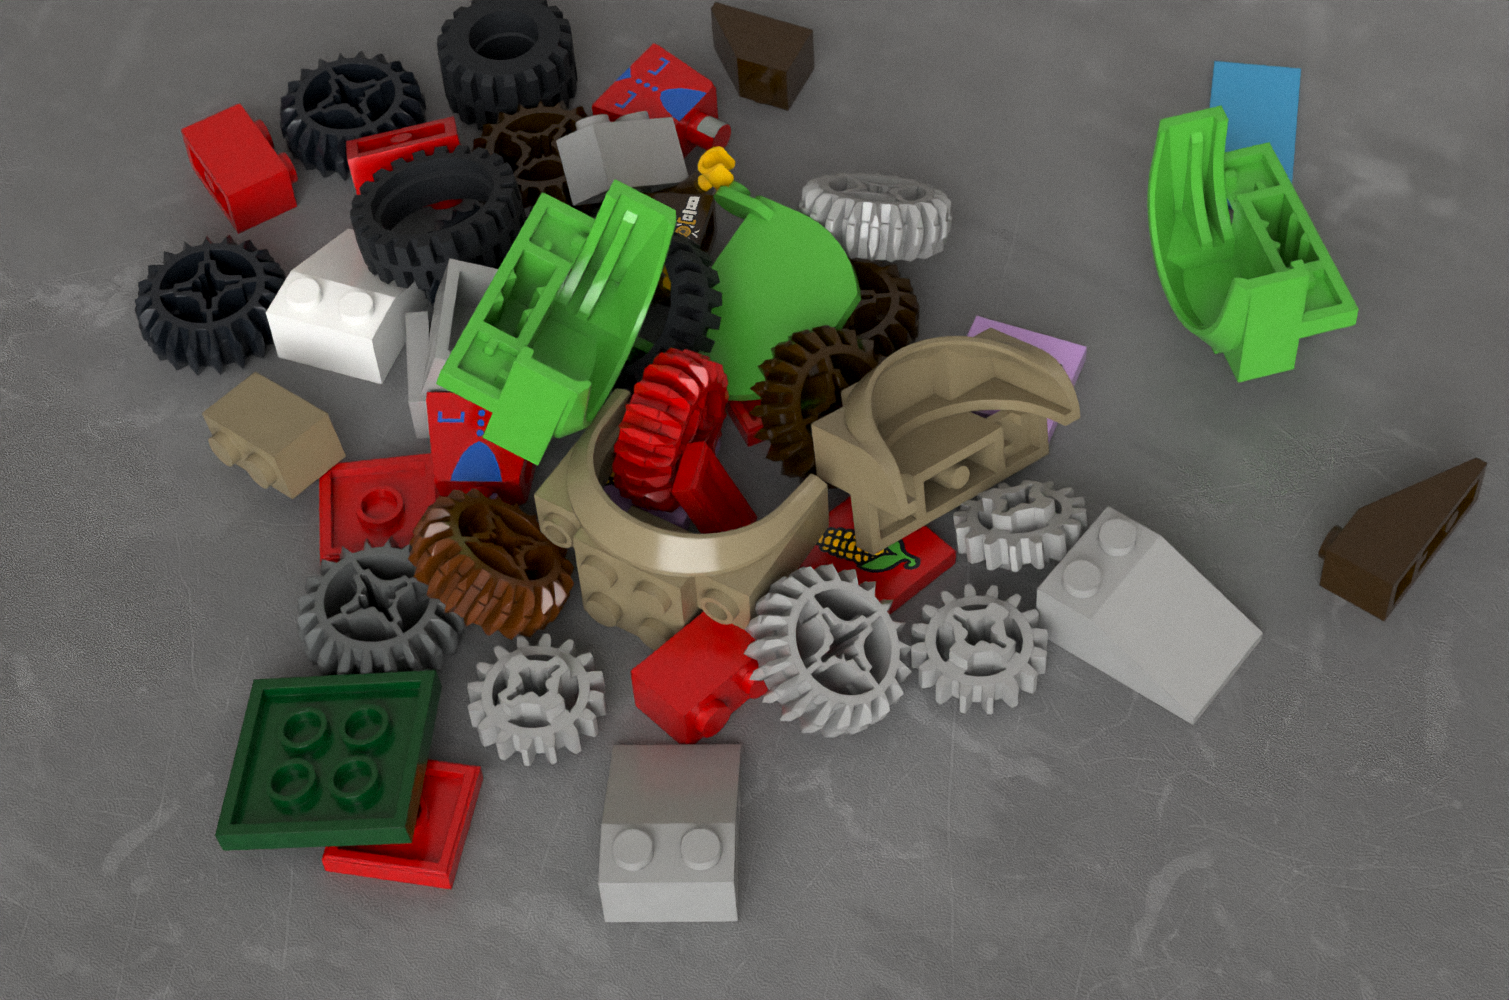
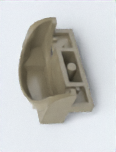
[811,328,1081,555]

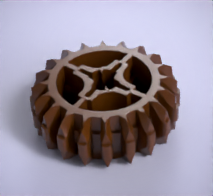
[408,488,575,640]

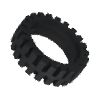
[350,145,526,289]
[564,231,722,399]

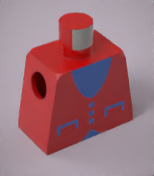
[592,43,731,158]
[426,392,537,505]

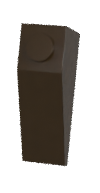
[1318,457,1487,622]

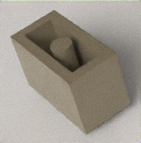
[202,371,346,499]

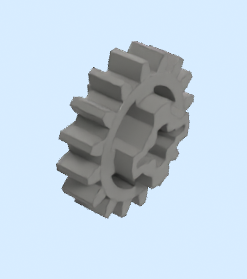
[953,480,1089,572]
[910,584,1048,714]
[467,634,607,766]

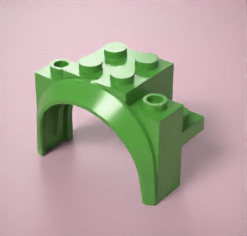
[1147,105,1359,383]
[436,179,677,466]

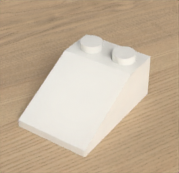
[266,228,428,384]

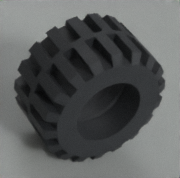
[437,0,578,131]

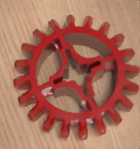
[612,347,729,513]

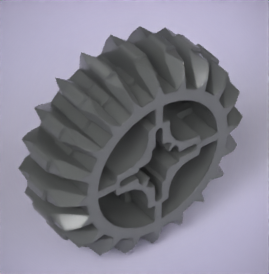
[297,536,465,676]

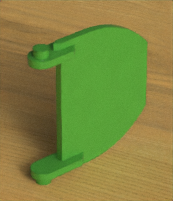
[625,181,861,401]

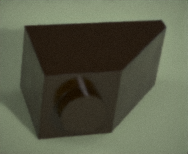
[711,2,814,111]

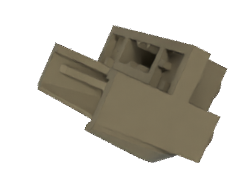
[534,389,829,650]

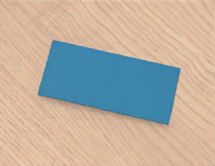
[1209,61,1301,209]

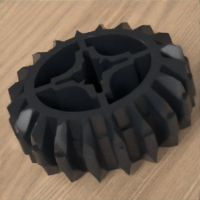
[279,50,427,181]
[135,234,286,376]

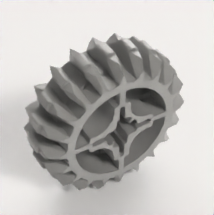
[798,172,953,263]
[743,563,912,738]

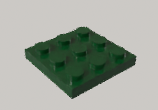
[215,670,442,851]

